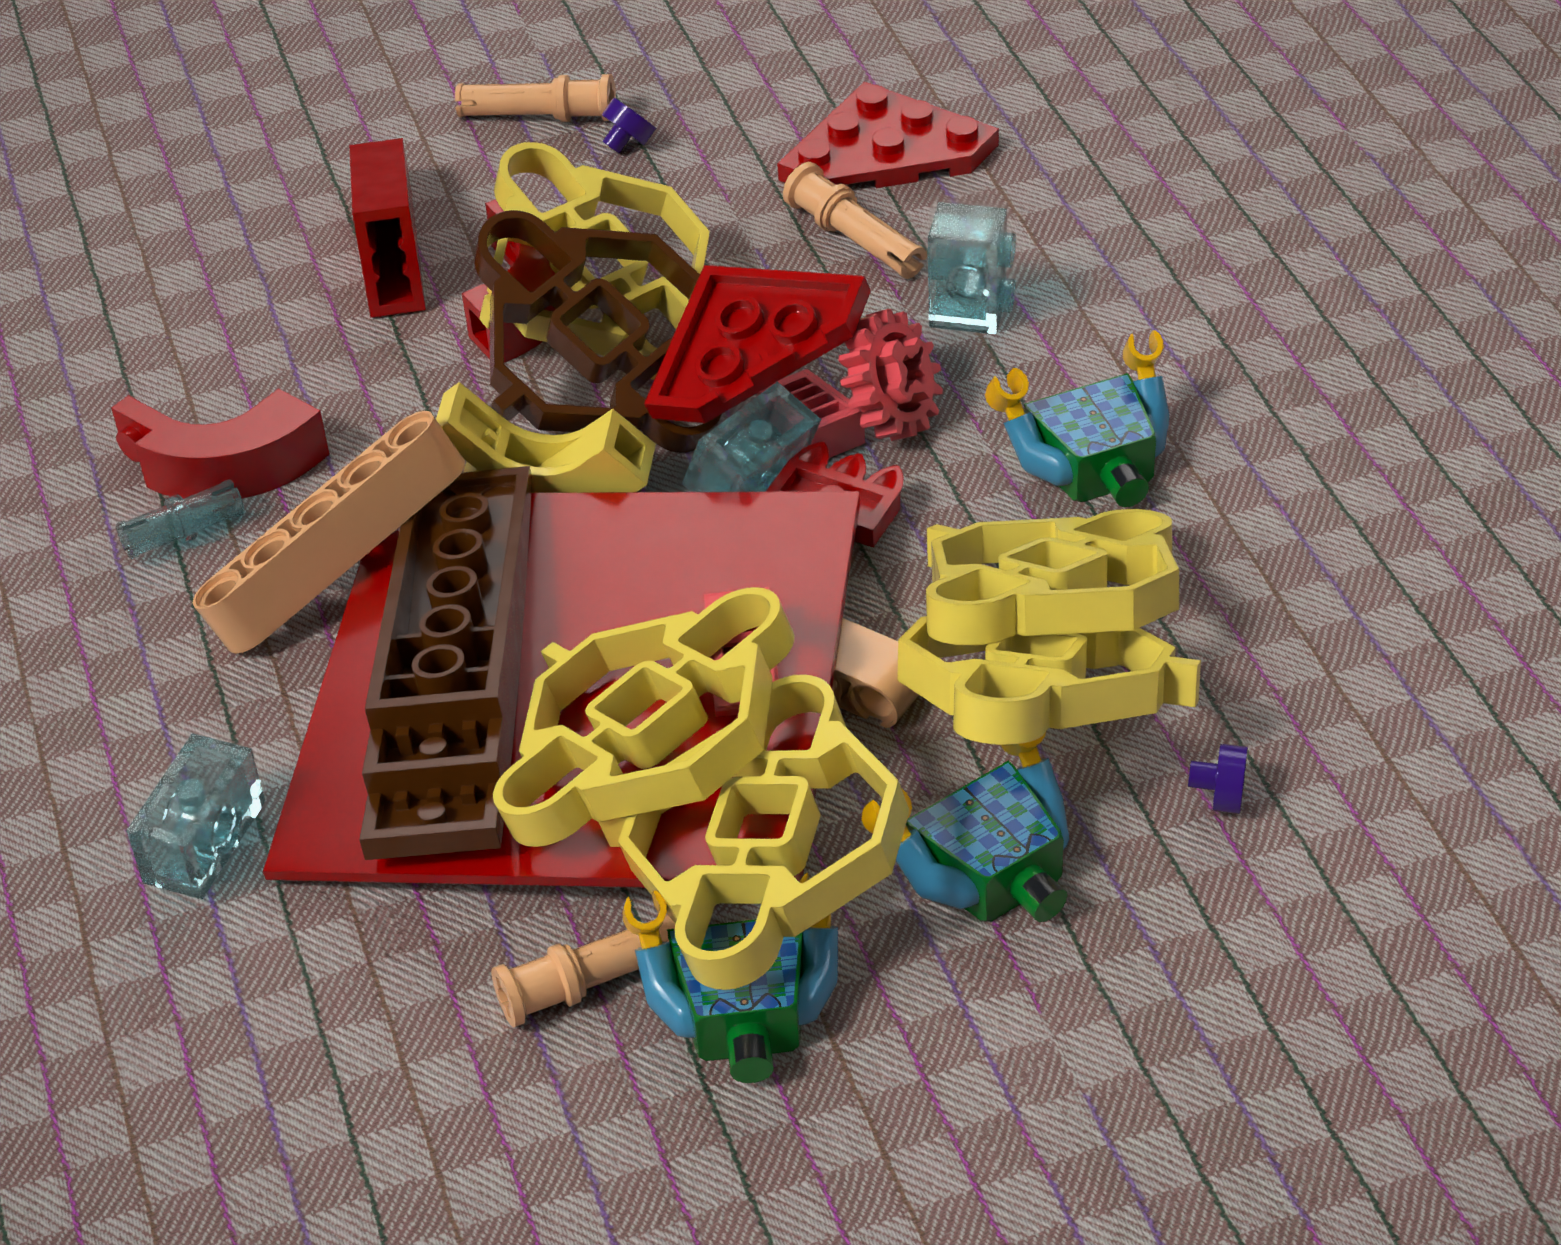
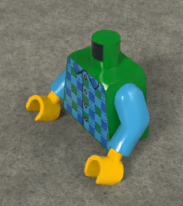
[985,330,1170,507]
[861,732,1069,922]
[622,873,838,1083]

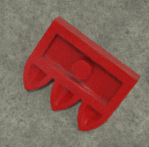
[765,441,904,548]

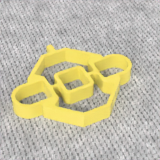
[479,142,710,380]
[926,509,1179,646]
[493,587,794,847]
[897,616,1201,745]
[599,675,909,990]

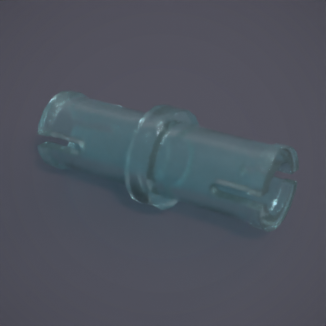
[116,479,245,559]

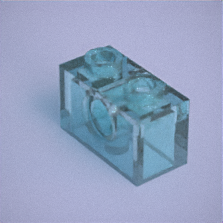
[928,202,1016,335]
[682,381,822,492]
[126,733,266,900]

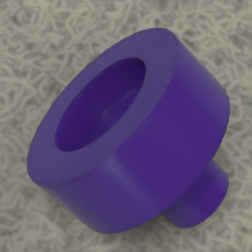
[601,97,657,154]
[1188,744,1248,814]

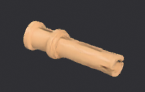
[455,74,616,122]
[783,162,927,279]
[491,914,675,1028]

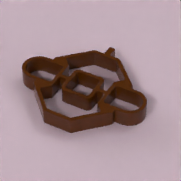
[474,210,722,453]

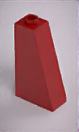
[349,138,426,318]

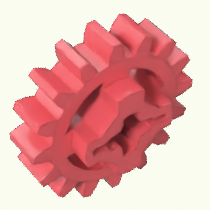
[838,309,943,441]

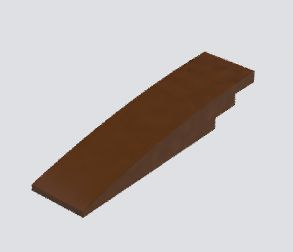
[359,466,532,860]

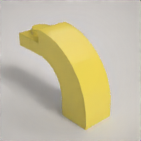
[436,382,656,493]

